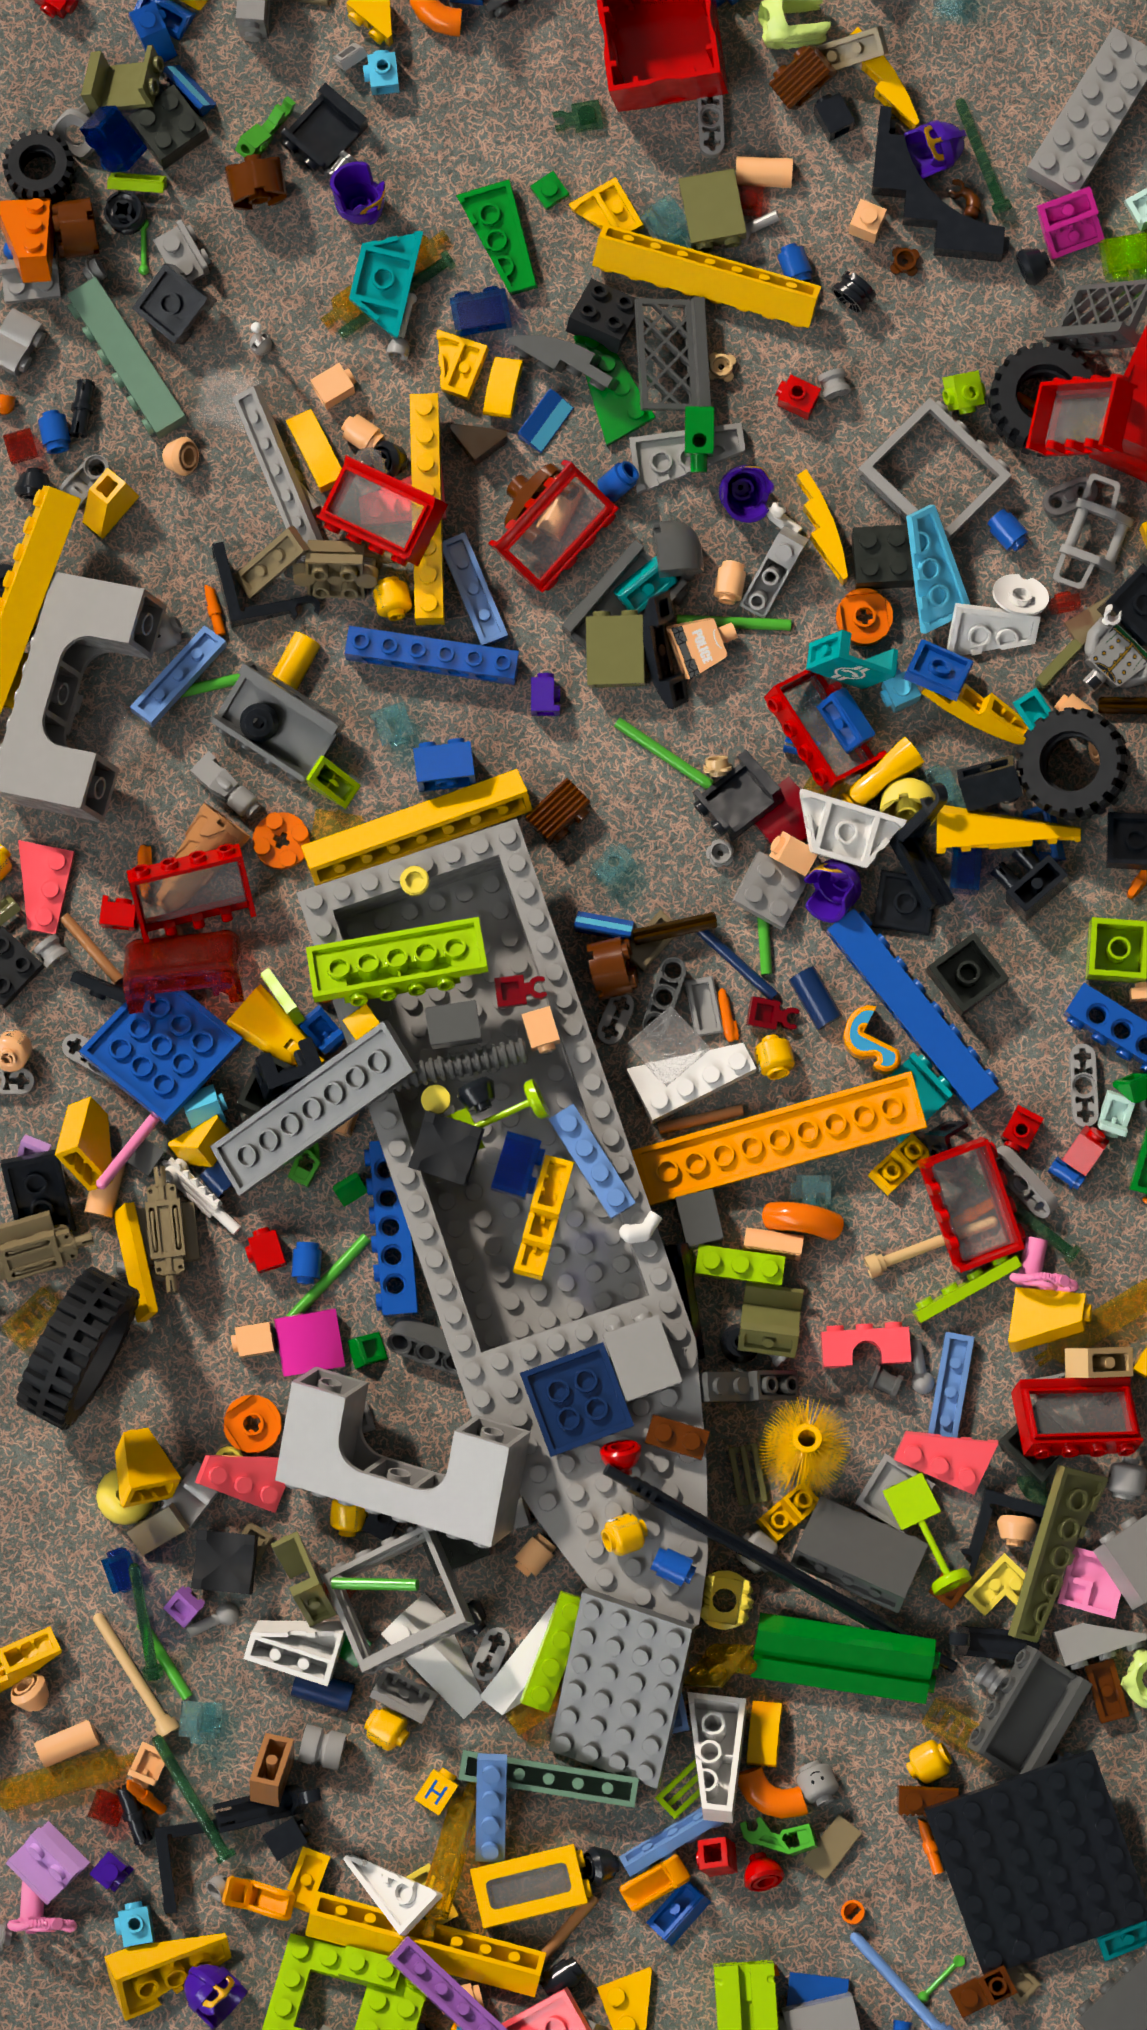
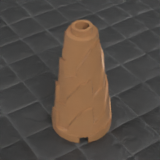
[156,803,251,912]

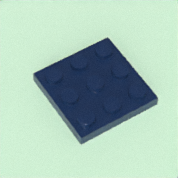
[520,1342,634,1457]

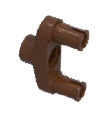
[504,463,579,547]

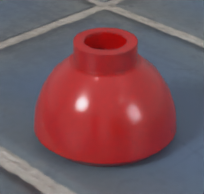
[600,1440,641,1475]
[744,1852,785,1892]

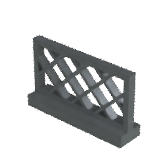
[1043,279,1147,352]
[634,297,711,412]

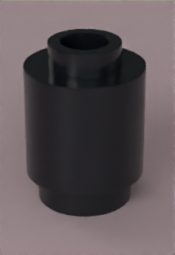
[540,1956,586,1996]

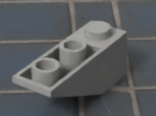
[739,526,809,618]
[1052,1623,1147,1670]

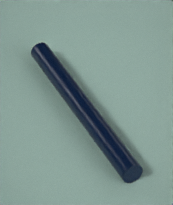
[696,930,778,1000]

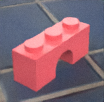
[820,1322,912,1369]

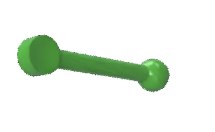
[138,219,150,276]
[918,1955,965,2003]

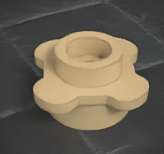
[708,352,736,382]
[703,756,732,777]

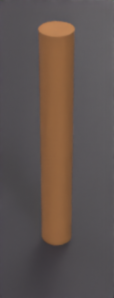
[60,913,124,985]
[657,1104,744,1134]
[541,1895,599,1966]

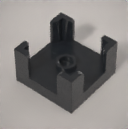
[132,263,217,345]
[1097,563,1147,646]
[252,1037,322,1100]

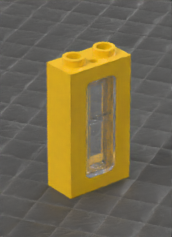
[470,1844,593,1930]

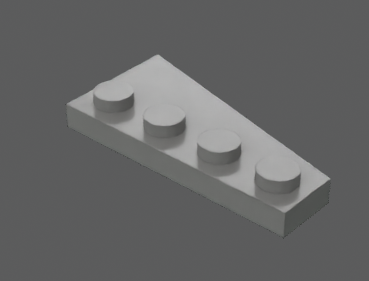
[629,423,745,495]

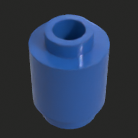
[777,243,813,282]
[38,410,71,454]
[597,461,639,502]
[987,509,1029,552]
[291,1242,322,1284]
[650,1548,697,1587]

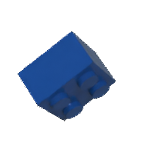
[413,738,476,792]

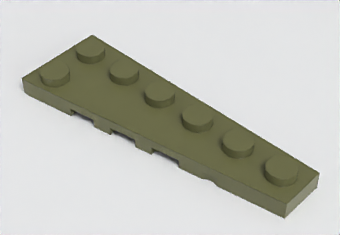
[1008,1464,1109,1643]

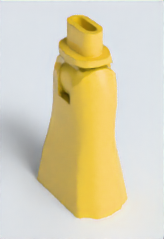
[840,737,924,807]
[226,984,325,1067]

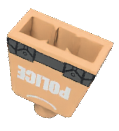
[666,618,738,680]

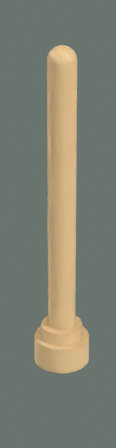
[863,1216,998,1279]
[93,1613,181,1739]

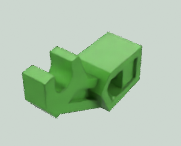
[235,96,296,157]
[288,1142,321,1188]
[740,1817,818,1857]

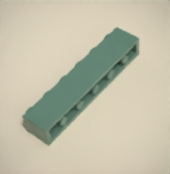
[67,277,187,439]
[458,1750,639,1808]

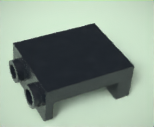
[280,82,369,175]
[692,749,785,842]

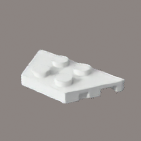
[799,789,907,868]

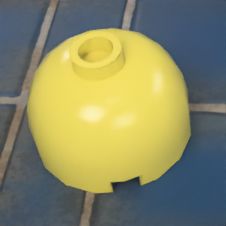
[880,777,936,830]
[96,1468,154,1525]

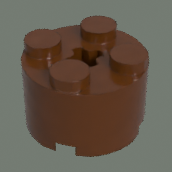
[225,154,287,211]
[52,197,100,259]
[587,936,640,1000]

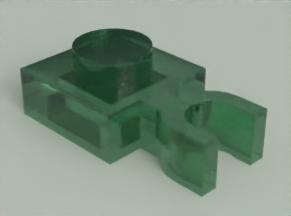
[552,99,603,133]

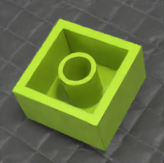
[1085,917,1147,983]

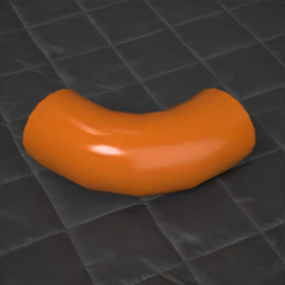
[409,0,462,37]
[762,1202,844,1241]
[738,1766,809,1819]

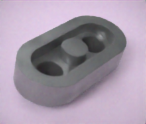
[1042,477,1098,518]

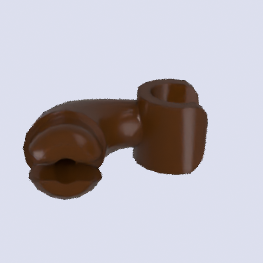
[948,179,982,220]

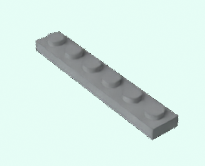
[232,385,323,544]

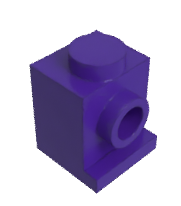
[531,673,560,716]
[89,1850,134,1892]

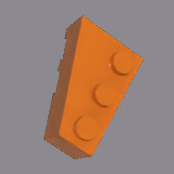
[0,198,55,283]

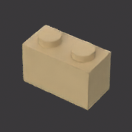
[1065,1347,1133,1378]

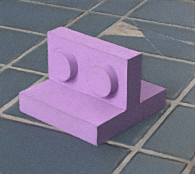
[6,1821,90,1905]

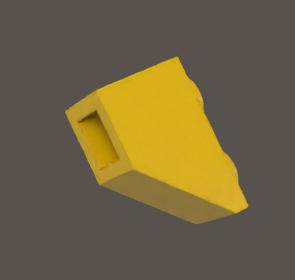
[346,0,393,47]
[82,468,140,539]

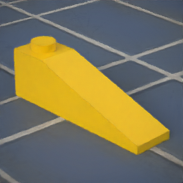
[104,1933,231,2021]

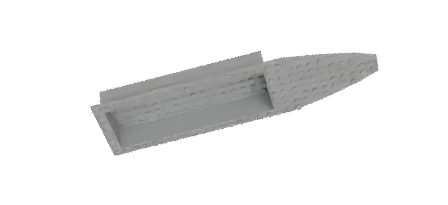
[296,819,708,1626]

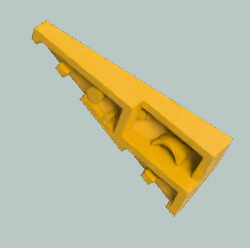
[936,805,1081,854]

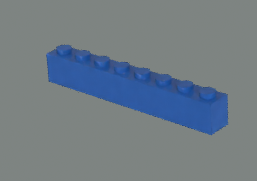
[826,908,999,1113]

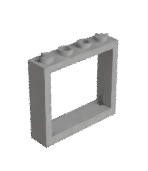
[857,398,1012,542]
[322,1525,475,1675]

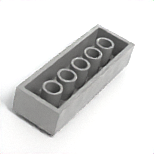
[1025,27,1147,197]

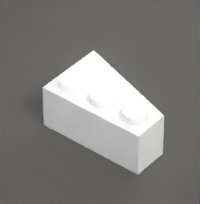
[243,1620,346,1686]

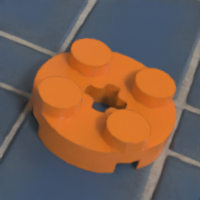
[836,588,893,646]
[253,812,310,870]
[224,1395,282,1453]

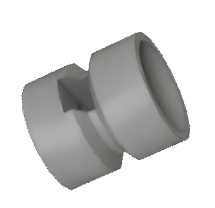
[298,1724,347,1771]

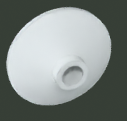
[992,574,1049,616]

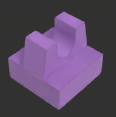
[163,1586,205,1628]

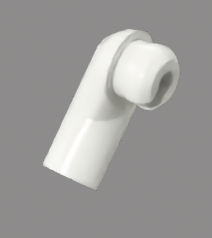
[767,502,803,533]
[619,1211,662,1244]

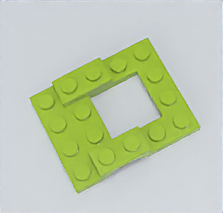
[262,1933,427,2030]

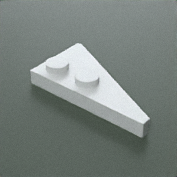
[343,1854,443,1936]

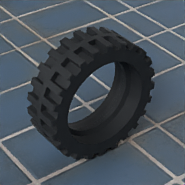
[16,1267,140,1430]

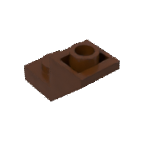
[948,1965,1018,2018]

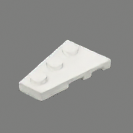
[946,603,1041,656]

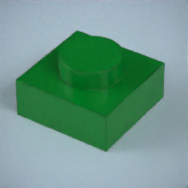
[530,171,569,211]

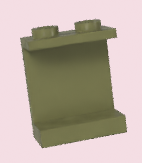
[81,45,164,114]
[678,168,747,253]
[586,610,647,688]
[737,1282,804,1358]
[271,1531,337,1627]

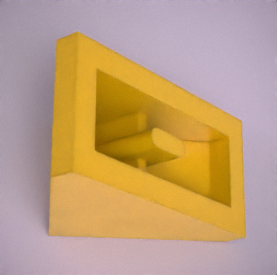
[168,1114,231,1167]

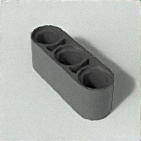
[642,957,686,1041]
[387,1316,458,1375]

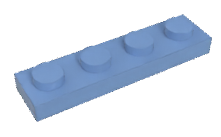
[443,532,508,646]
[130,625,227,727]
[548,1104,636,1219]
[928,1332,975,1438]
[475,1753,507,1862]
[619,1807,725,1877]

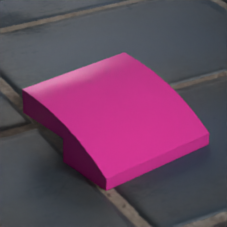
[1036,186,1105,259]
[274,1308,345,1376]

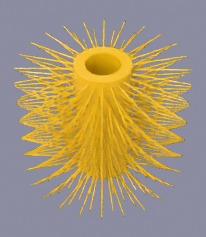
[759,1396,850,1498]

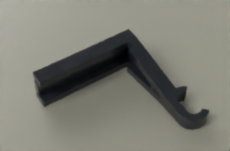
[212,542,320,628]
[889,783,955,910]
[960,1488,1046,1577]
[949,1625,1041,1660]
[212,1784,322,1834]
[154,1810,235,1914]

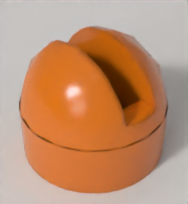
[0,394,16,415]
[841,1900,866,1925]

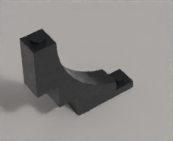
[871,106,1010,262]

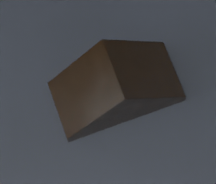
[451,423,508,466]

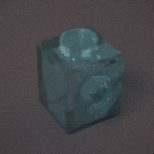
[179,1701,223,1744]

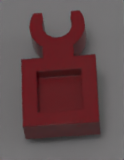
[494,975,547,1009]
[746,996,799,1031]

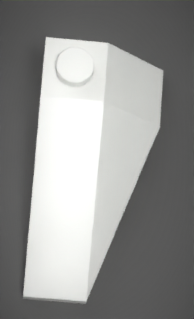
[381,1593,483,1719]
[479,1602,566,1715]

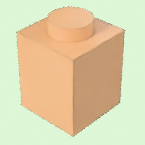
[849,199,887,244]
[310,363,357,410]
[769,831,818,877]
[521,1006,560,1054]
[231,1322,276,1358]

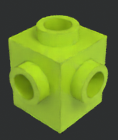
[942,370,986,415]

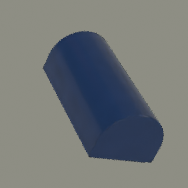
[789,966,842,1031]
[291,1676,356,1712]

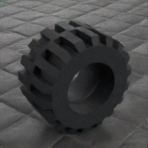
[2,129,77,205]

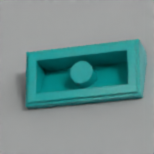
[613,556,678,614]
[1012,688,1051,731]
[1096,1920,1147,1961]

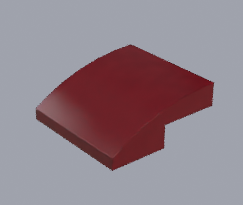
[754,776,808,846]

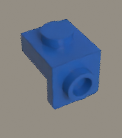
[298,1005,345,1055]

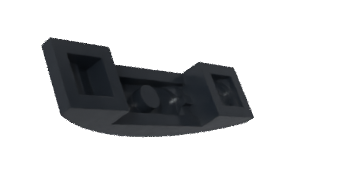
[643,590,689,709]

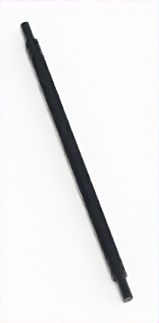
[603,1464,958,1673]

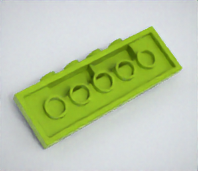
[306,917,489,1006]

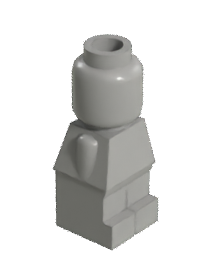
[190,751,261,819]

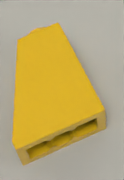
[55,1096,113,1191]
[1008,1287,1092,1352]
[115,1427,181,1508]

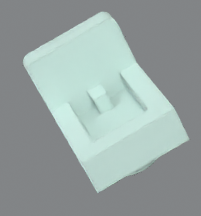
[1124,188,1147,231]
[1097,1090,1135,1138]

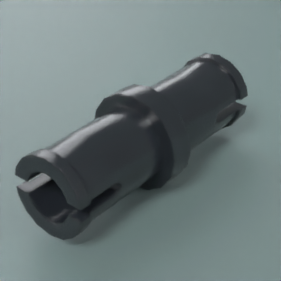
[69,379,95,438]
[115,1784,153,1846]

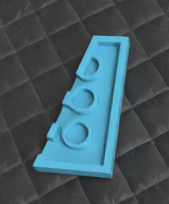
[906,505,971,634]

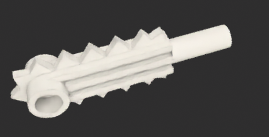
[162,1157,241,1235]

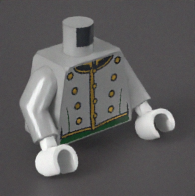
[1082,604,1147,692]

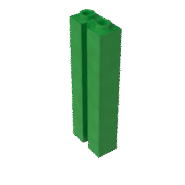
[750,1612,940,1704]

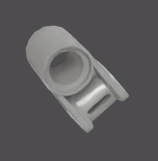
[59,454,112,509]

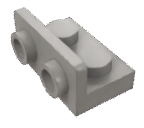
[153,219,211,283]
[0,258,61,304]
[369,1667,438,1724]

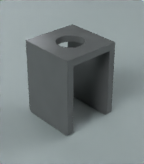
[425,1000,482,1050]
[675,1189,724,1249]

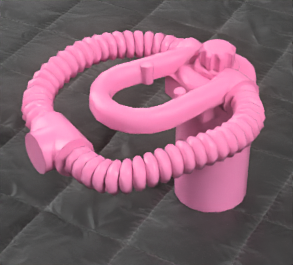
[1009,1237,1079,1293]
[7,1881,77,1934]

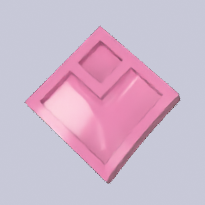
[1057,1546,1121,1619]

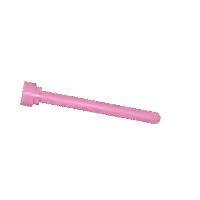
[96,1114,160,1189]

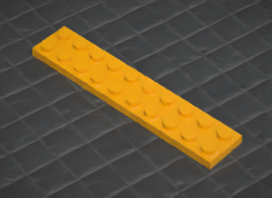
[631,1071,928,1206]

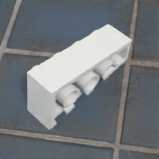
[626,1043,756,1124]
[687,1692,747,1823]

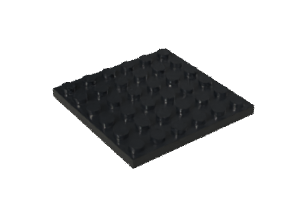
[924,1749,1147,1974]

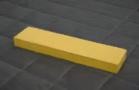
[113,1202,158,1322]

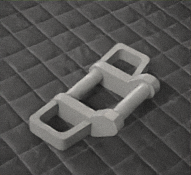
[1052,473,1134,590]

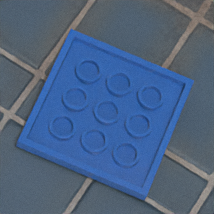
[79,969,243,1125]

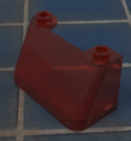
[123,930,244,1014]

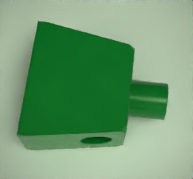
[685,406,714,473]

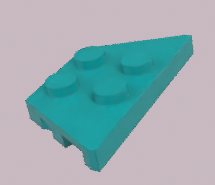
[349,231,423,339]

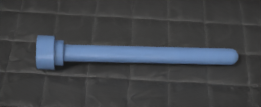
[850,1932,955,2030]

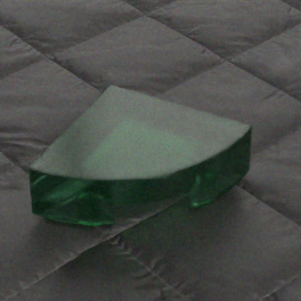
[1016,1476,1047,1505]

